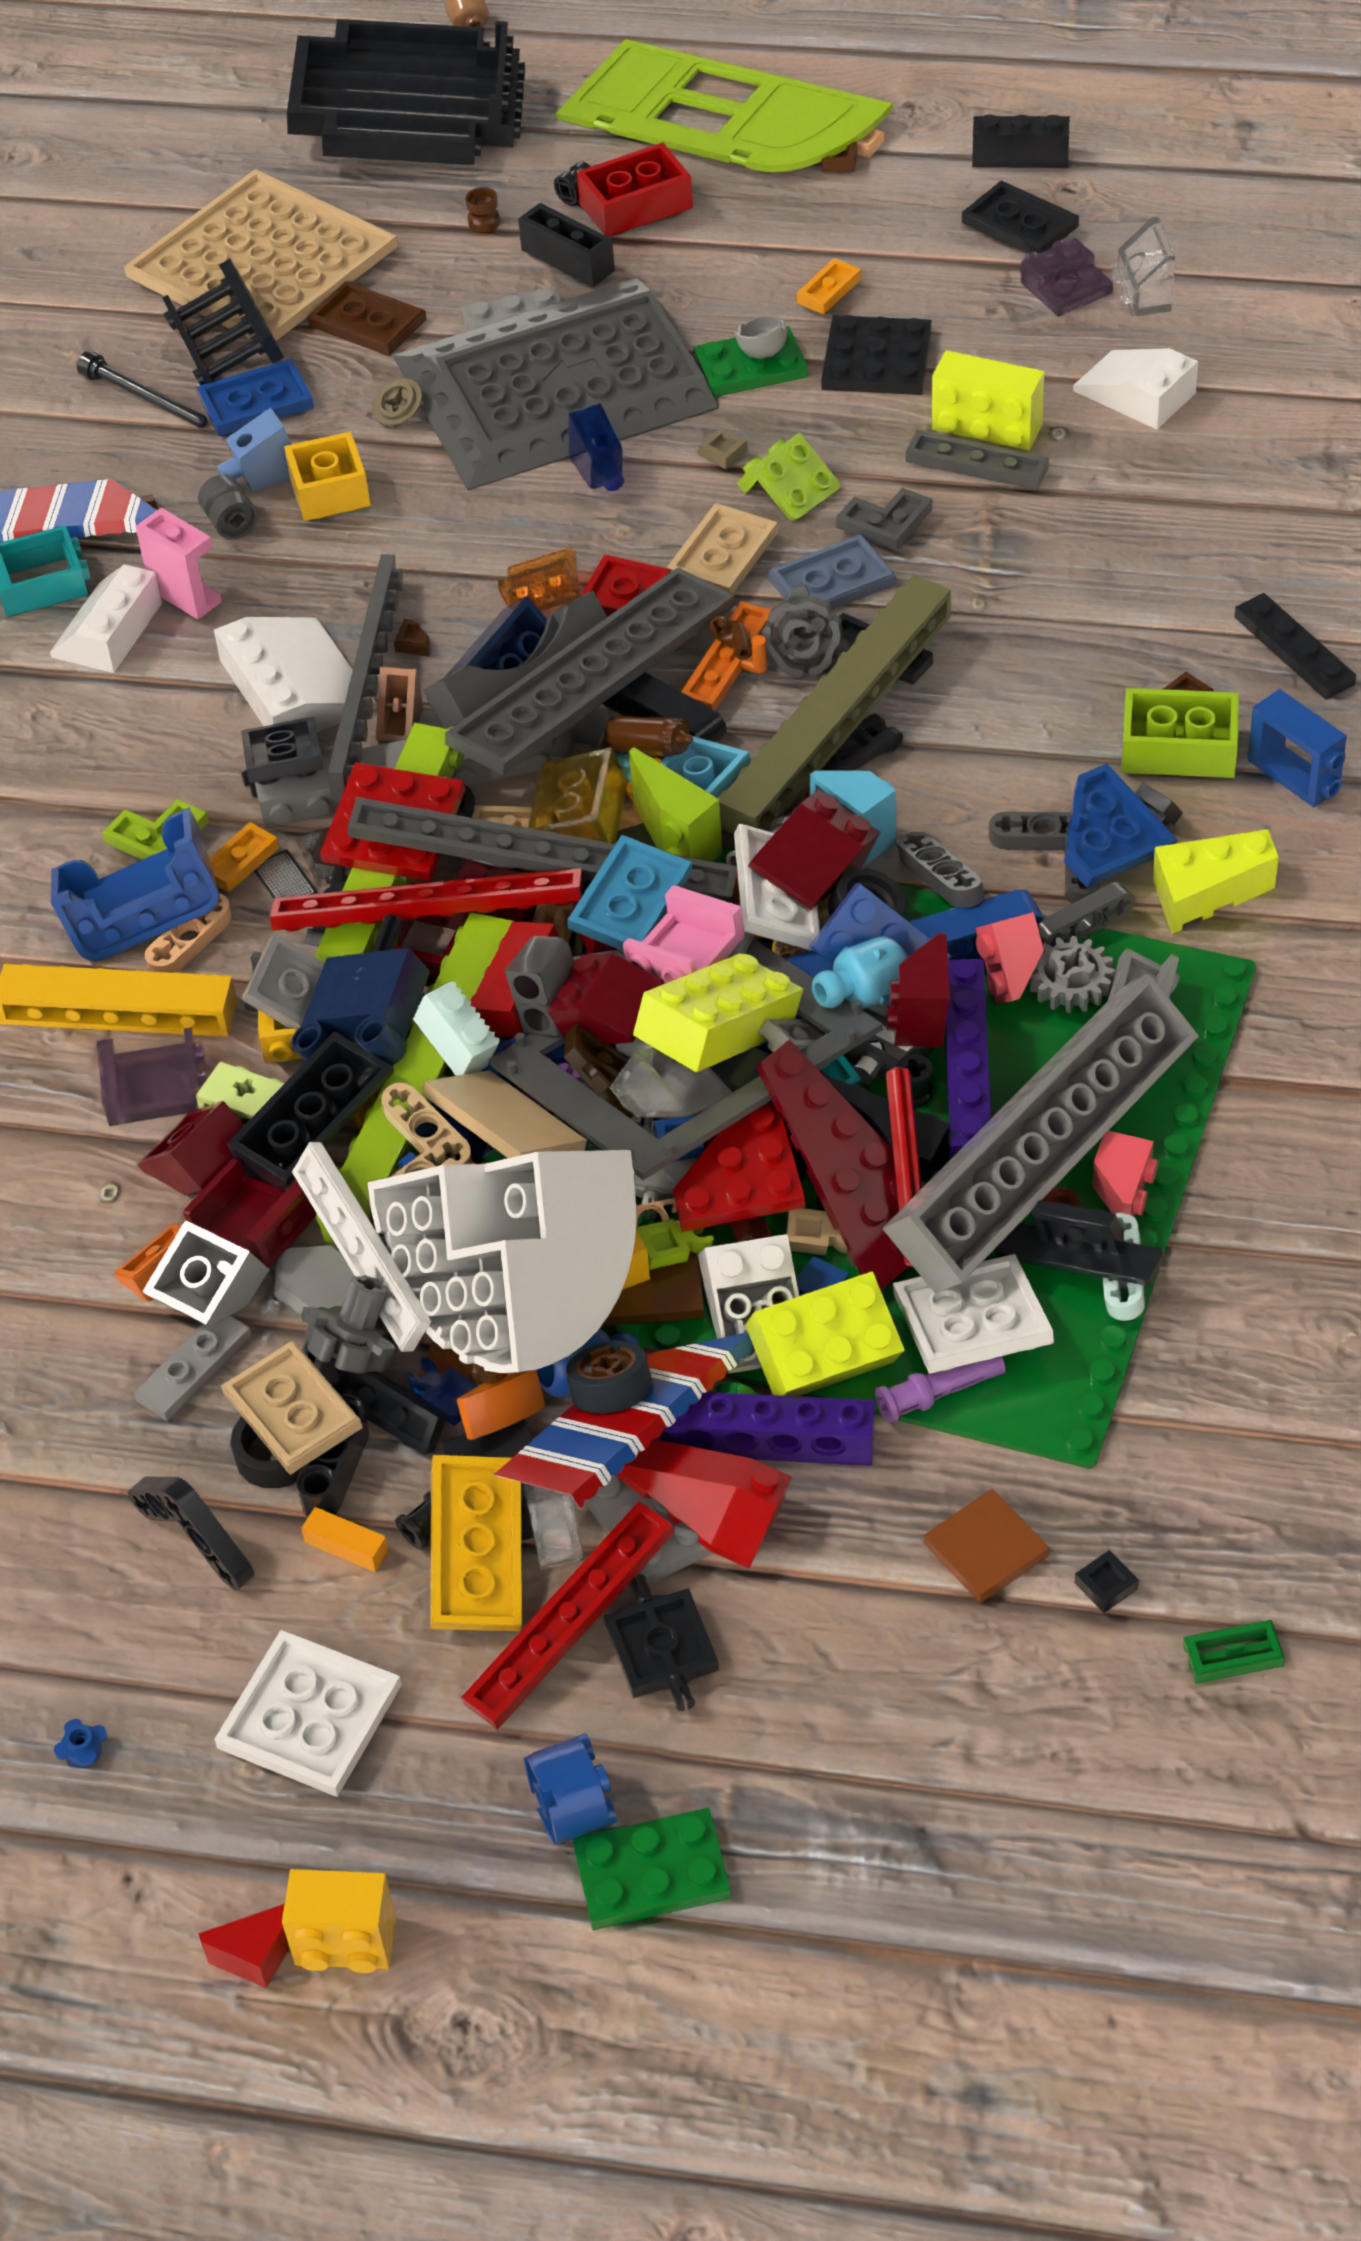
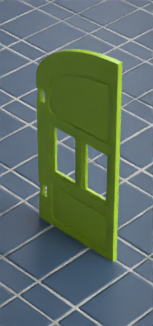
[556,39,893,172]

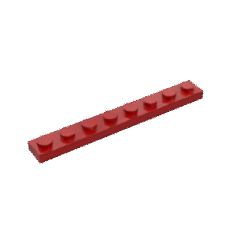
[270,868,584,932]

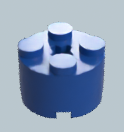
[523,1733,617,1844]

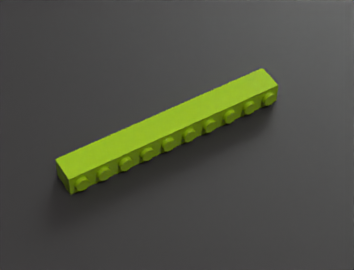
[316,912,514,1244]

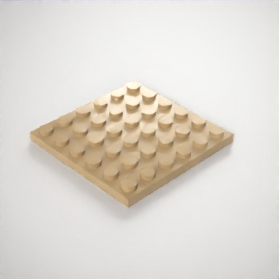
[124,169,398,341]

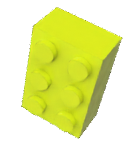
[932,350,1044,451]
[745,1271,905,1396]

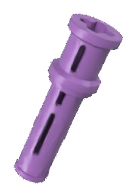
[875,1356,1006,1424]

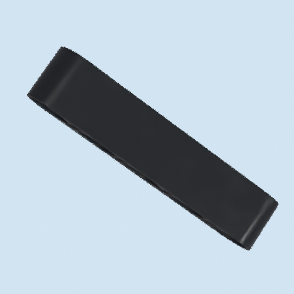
[602,672,727,742]

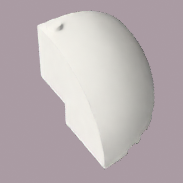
[368,1150,636,1373]

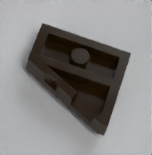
[564,1023,639,1118]

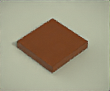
[924,1489,1050,1603]

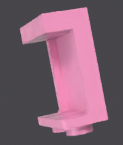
[135,508,222,620]
[623,885,745,984]

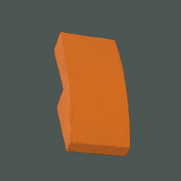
[457,1370,546,1439]

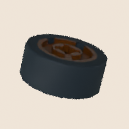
[566,1341,652,1414]

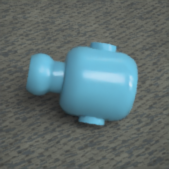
[812,936,908,1009]

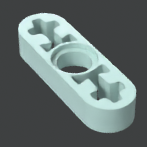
[1103,1213,1145,1321]

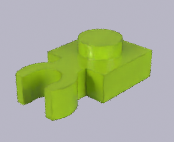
[636,1219,714,1270]

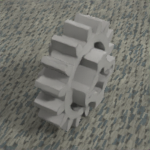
[1029,936,1115,1013]

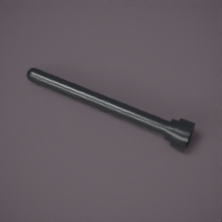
[77,350,208,428]

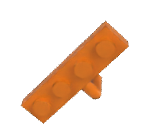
[681,601,771,711]

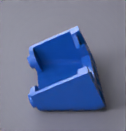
[51,808,219,961]

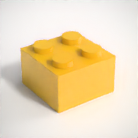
[284,431,371,521]
[282,1869,396,1973]

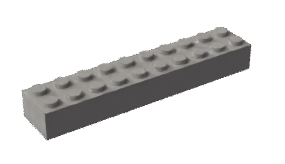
[882,974,1199,1294]

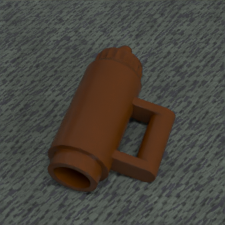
[604,716,693,757]

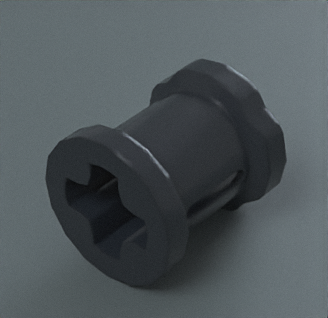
[896,1054,933,1107]
[395,1491,431,1549]

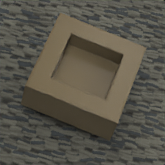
[699,427,748,469]

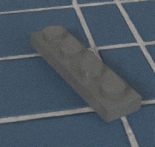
[906,430,1049,490]

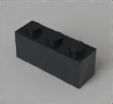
[972,114,1070,168]
[518,203,615,287]

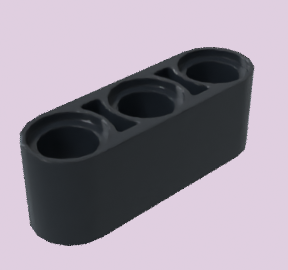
[296,1395,369,1517]

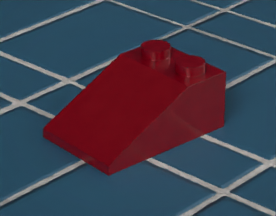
[748,790,881,910]

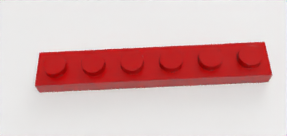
[461,1501,675,1730]

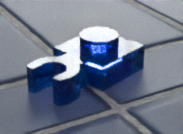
[405,1357,478,1427]

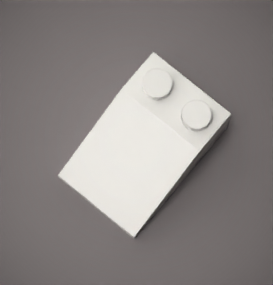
[1073,348,1198,430]

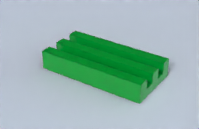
[1183,1620,1285,1684]

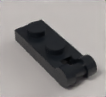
[820,713,903,771]

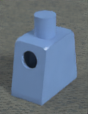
[216,408,292,491]

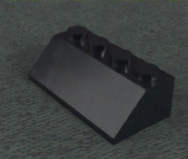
[227,1031,395,1188]

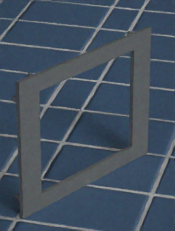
[489,938,883,1180]

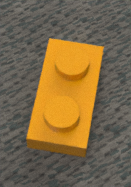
[797,258,861,315]
[209,822,280,893]

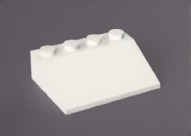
[214,617,377,732]

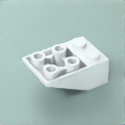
[698,1234,799,1374]

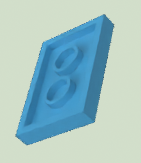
[568,835,692,951]

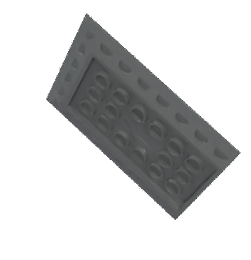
[393,277,718,490]

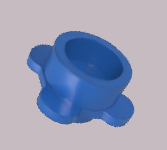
[54,1719,107,1767]

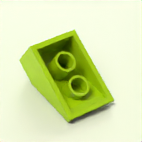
[629,747,722,862]

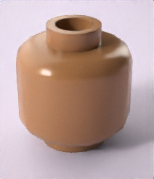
[445,0,489,27]

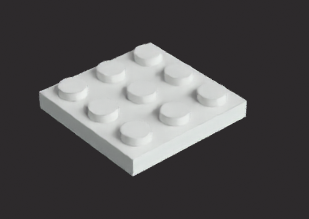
[893,1254,1054,1374]
[214,1630,402,1797]

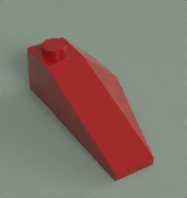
[615,1439,792,1569]

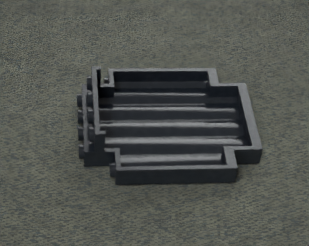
[287,19,525,165]

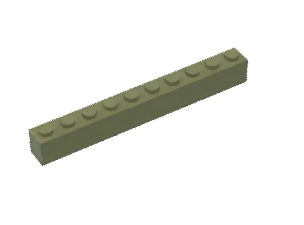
[718,575,951,834]

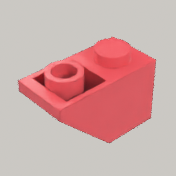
[976,912,1044,1004]
[1092,1131,1158,1217]

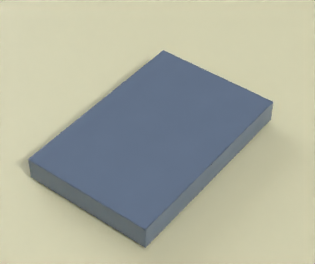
[768,534,896,610]

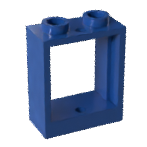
[1248,689,1347,807]

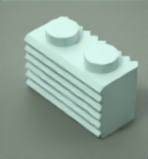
[413,981,499,1076]

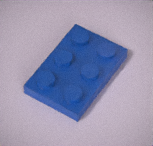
[197,359,314,437]
[809,883,951,965]

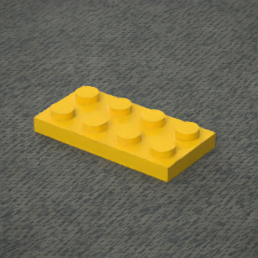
[430,1455,522,1632]

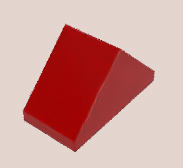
[198,1904,290,1988]

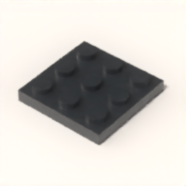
[821,315,932,395]

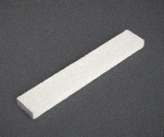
[292,1142,432,1352]

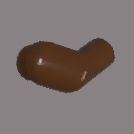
[709,616,752,660]

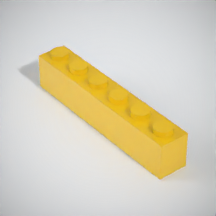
[0,964,238,1037]

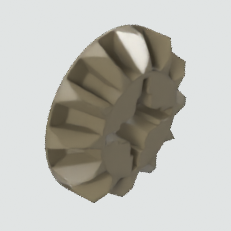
[373,378,424,429]

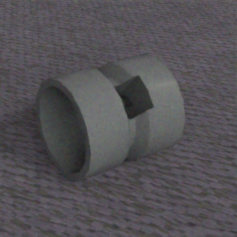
[198,474,258,539]

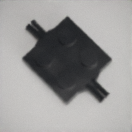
[604,1574,719,1711]

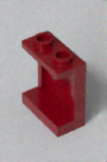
[183,1158,317,1269]

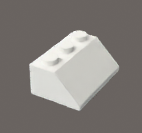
[50,564,162,673]

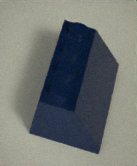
[427,596,547,726]

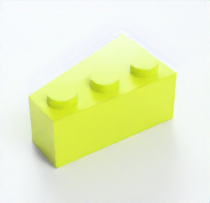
[1152,829,1279,934]

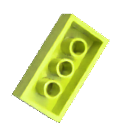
[633,953,803,1073]

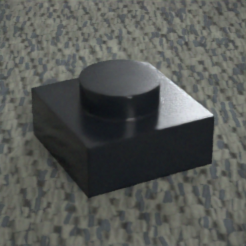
[1074,1550,1139,1613]

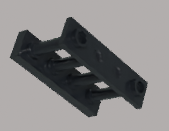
[162,259,284,385]

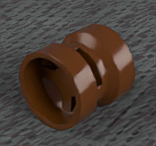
[465,187,500,233]

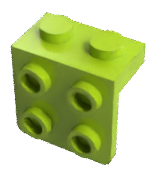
[737,432,840,521]

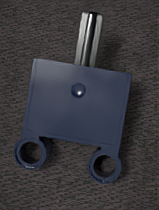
[291,914,430,1066]

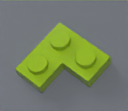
[102,799,209,860]

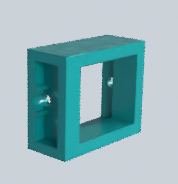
[0,525,91,617]

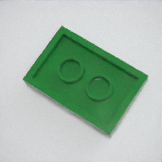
[693,326,808,397]
[572,1808,731,1931]

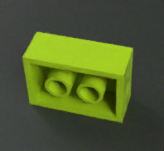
[1121,688,1239,778]

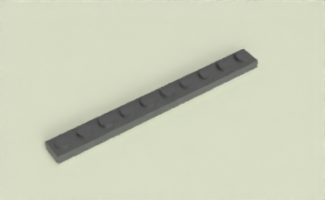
[328,554,403,803]
[348,797,737,903]

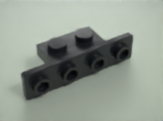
[995,1200,1164,1286]

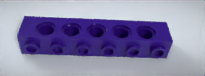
[655,1392,875,1466]

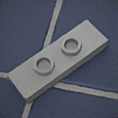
[134,1316,252,1421]

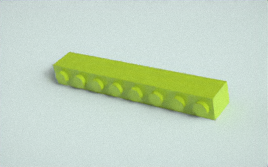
[314,722,464,963]

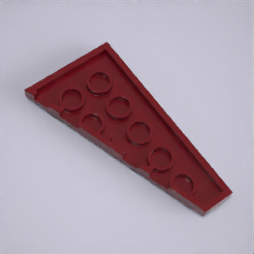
[757,1039,925,1291]

